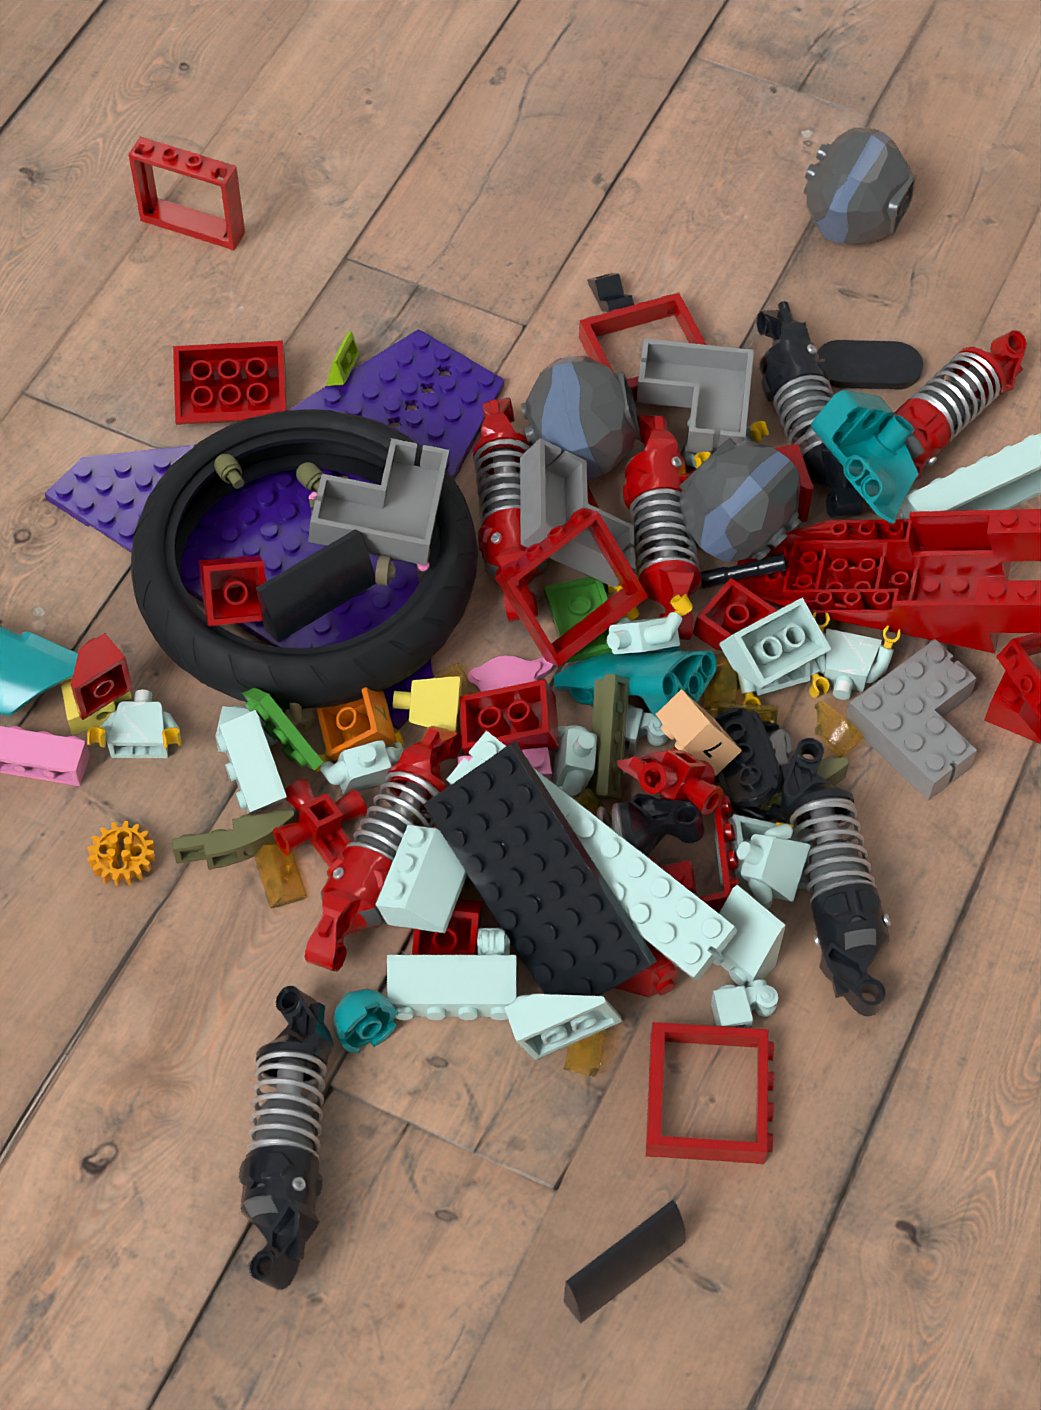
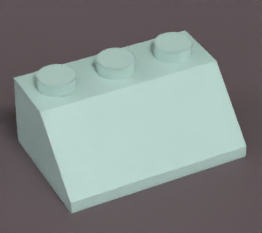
[719,598,831,688]
[215,710,287,814]
[376,825,467,933]

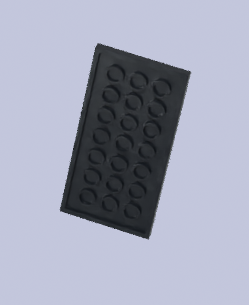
[423,741,657,996]

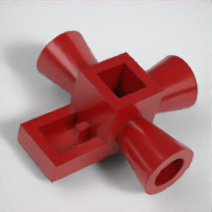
[628,750,723,815]
[273,778,367,867]

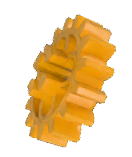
[87,821,156,887]

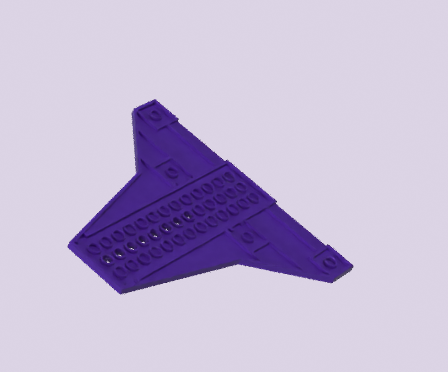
[44,329,504,730]

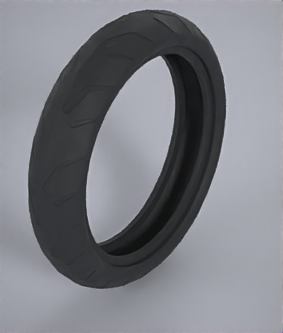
[131,409,478,709]

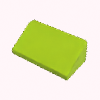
[326,331,360,386]

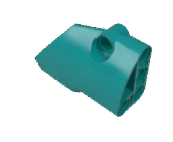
[811,390,918,524]
[0,625,78,717]
[553,646,717,719]

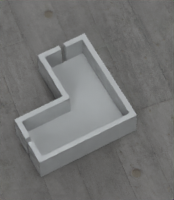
[636,338,754,455]
[308,438,449,565]
[520,438,636,588]
[845,639,977,801]

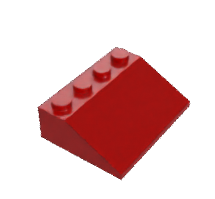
[173,341,286,425]

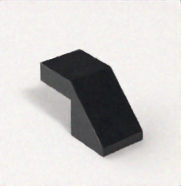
[587,273,634,312]

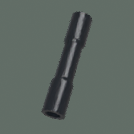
[701,554,788,589]

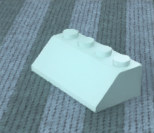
[387,955,516,1020]

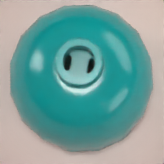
[333,989,398,1053]

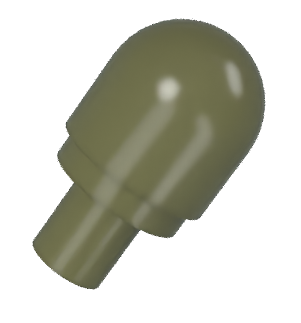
[214,454,244,488]
[296,462,324,492]

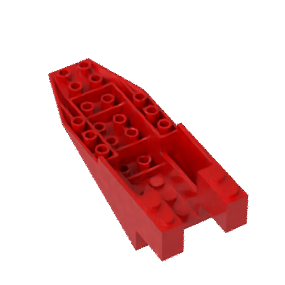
[735,509,1041,654]

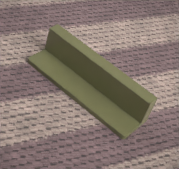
[587,674,629,799]

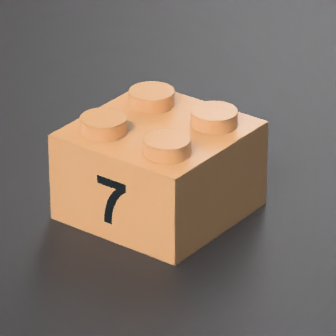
[655,689,742,776]

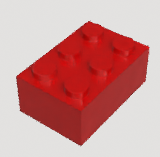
[459,679,559,756]

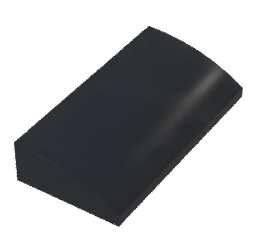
[256,529,376,643]
[564,1200,686,1324]

